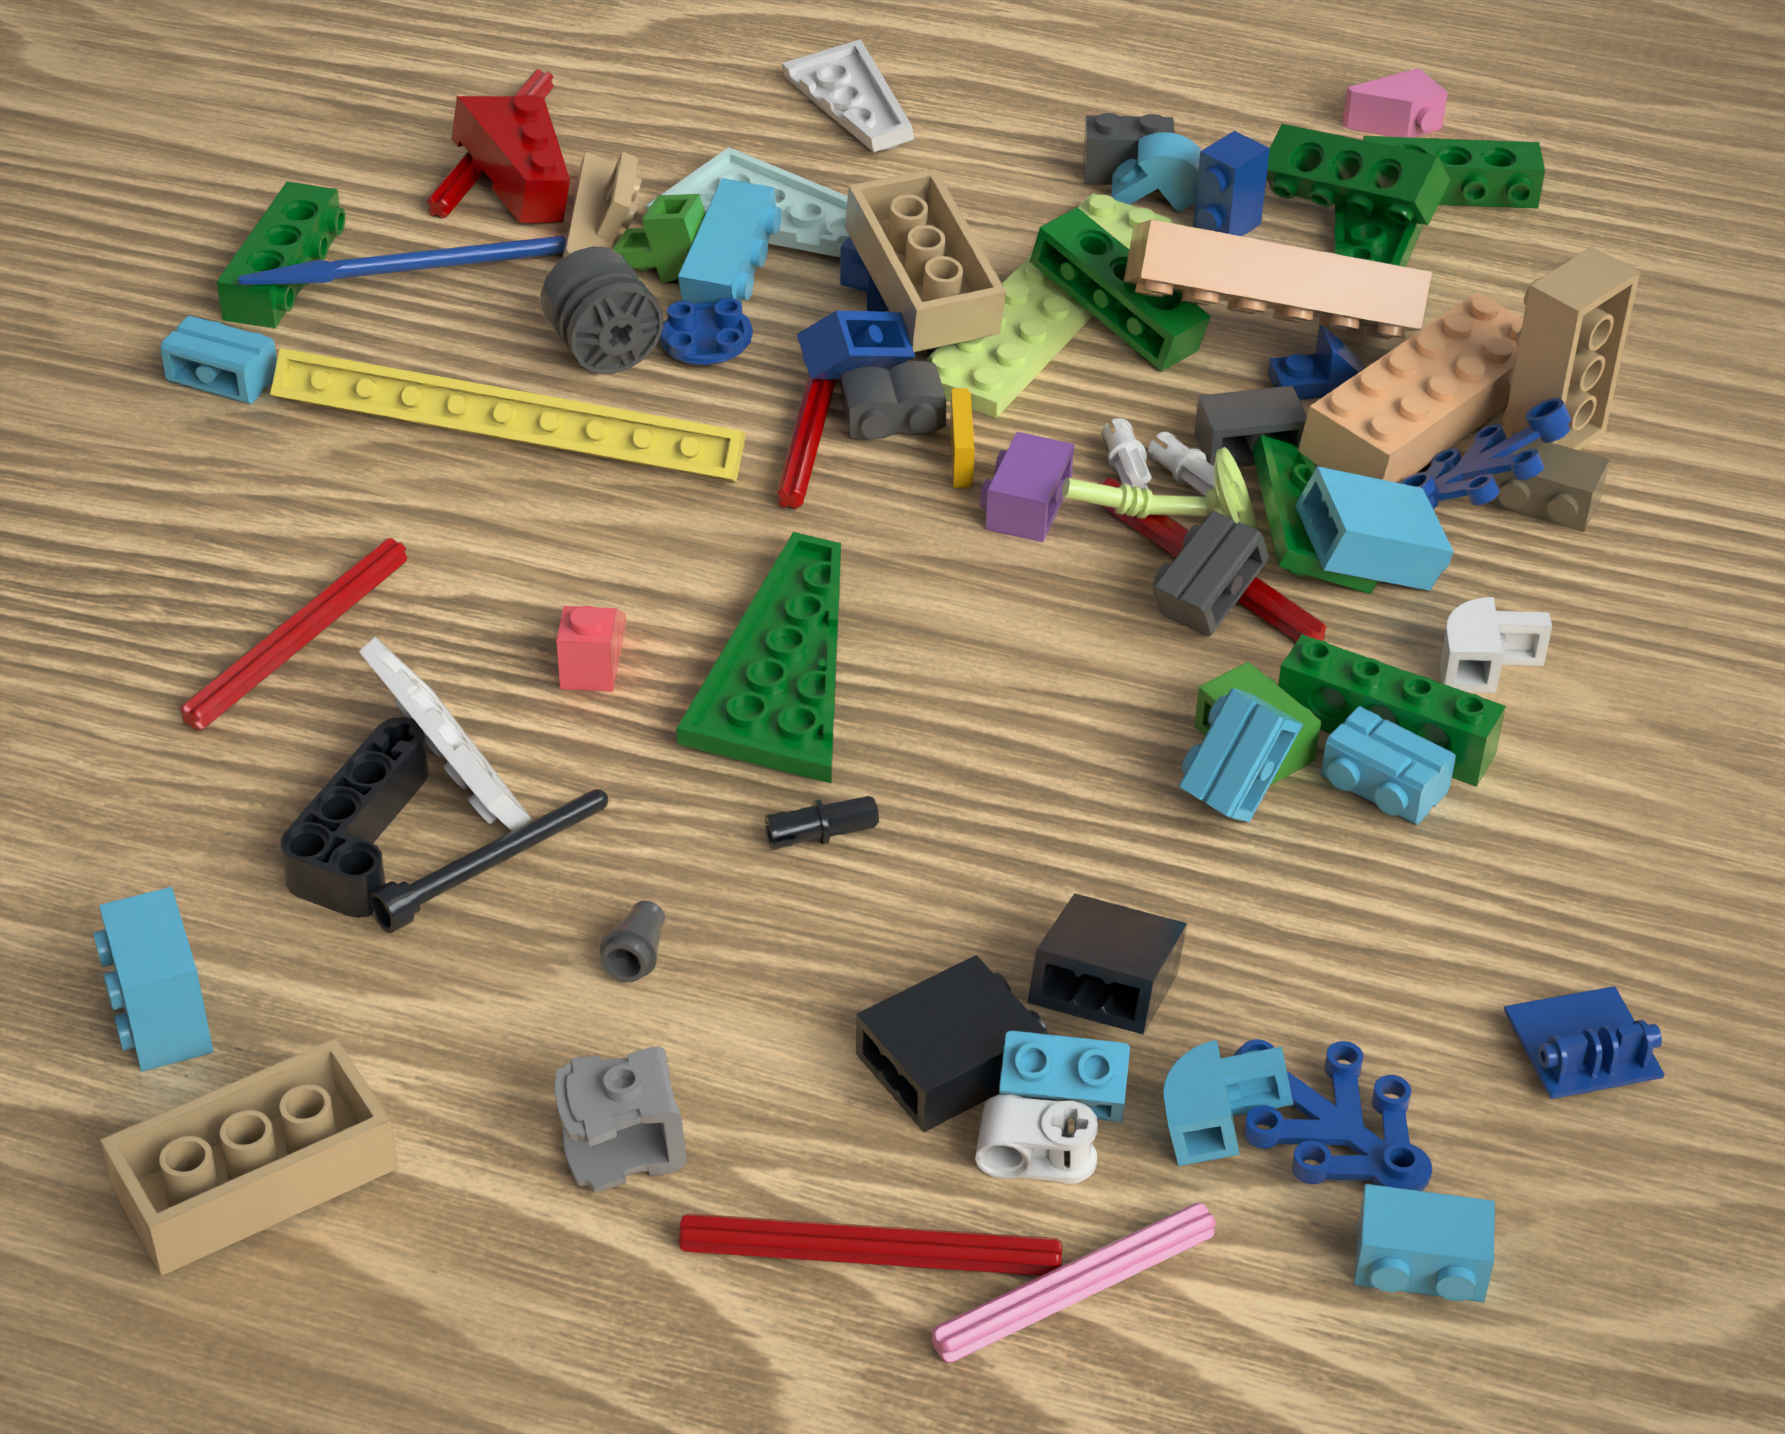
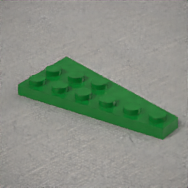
[676,532,841,784]

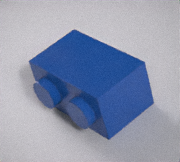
[1193,131,1270,236]
[797,311,915,379]

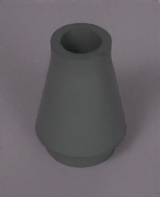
[600,901,665,982]

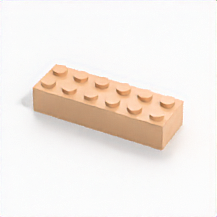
[1124,219,1432,339]
[1298,292,1524,483]

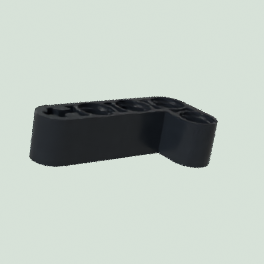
[280,717,429,918]

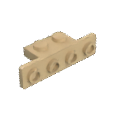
[563,151,642,258]

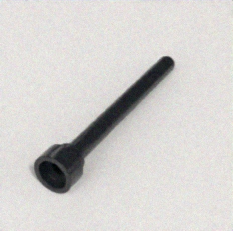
[368,789,609,933]

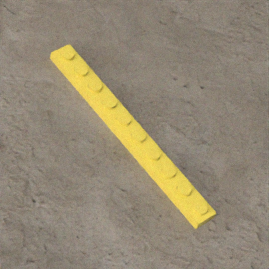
[270,348,746,482]

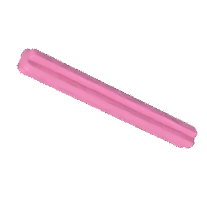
[931,1202,1216,1363]

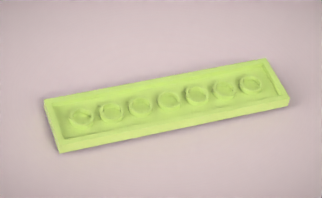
[925,193,1172,418]

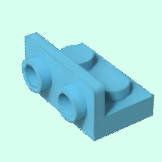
[999,1031,1130,1123]

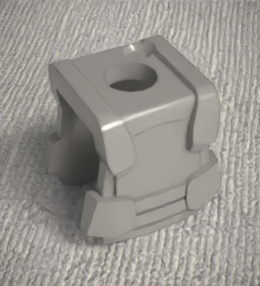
[555,1046,687,1193]

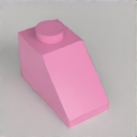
[1342,68,1448,138]

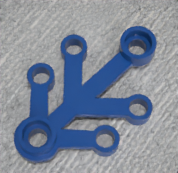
[1399,398,1571,510]
[1234,1039,1432,1191]

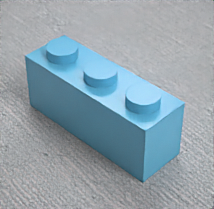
[678,178,782,304]

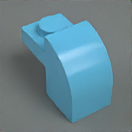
[1111,132,1202,213]
[1163,1040,1294,1166]

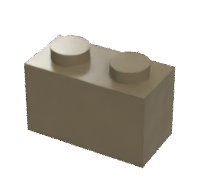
[1488,432,1610,532]

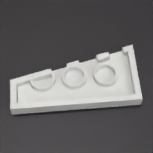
[782,39,914,152]
[359,637,532,831]

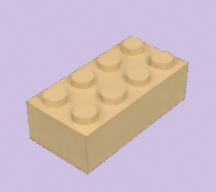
[845,169,1006,352]
[1501,247,1640,450]
[100,1038,398,1276]

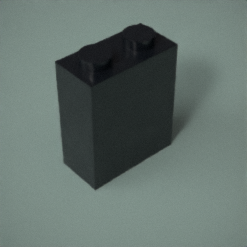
[1027,893,1187,1035]
[856,955,1048,1132]

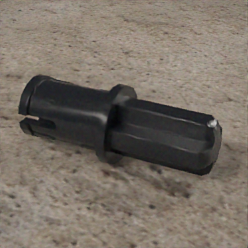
[765,796,879,850]

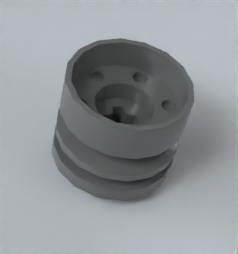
[540,246,664,374]

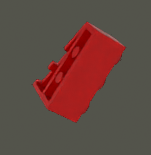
[451,95,570,223]

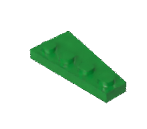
[1335,205,1423,267]
[1252,435,1378,594]

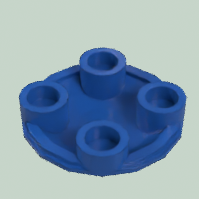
[660,298,753,365]

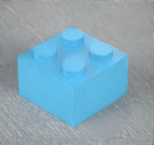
[93,887,214,1072]

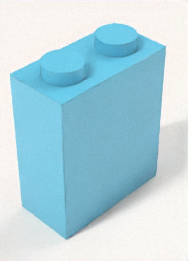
[1295,466,1454,591]

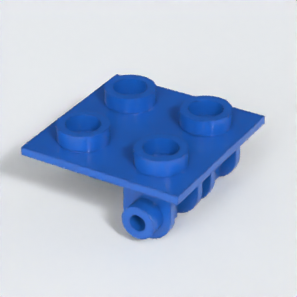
[1504,986,1665,1099]

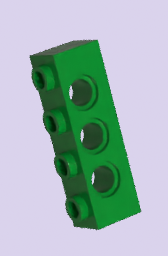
[1266,124,1450,226]
[1363,136,1545,208]
[216,182,346,329]
[1029,207,1211,372]
[1278,634,1506,787]

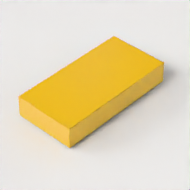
[950,388,975,488]

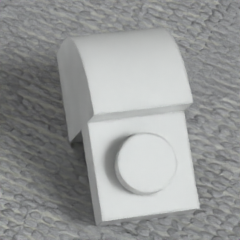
[1439,597,1552,693]

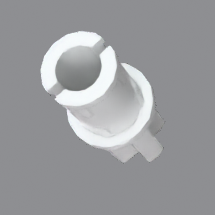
[1101,418,1152,490]
[1148,432,1215,497]

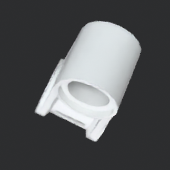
[975,1094,1098,1184]

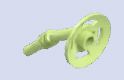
[1062,447,1257,529]

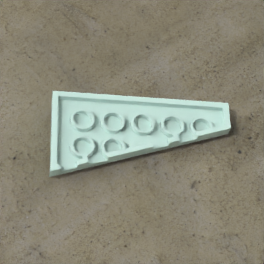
[646,147,850,257]

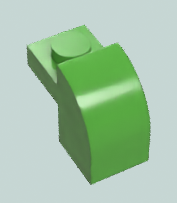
[613,194,705,283]

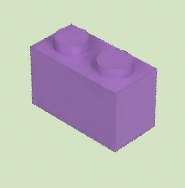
[980,432,1074,542]

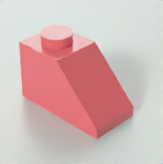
[556,606,626,692]

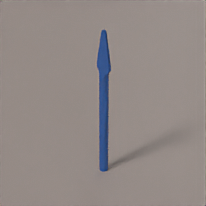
[238,236,566,285]

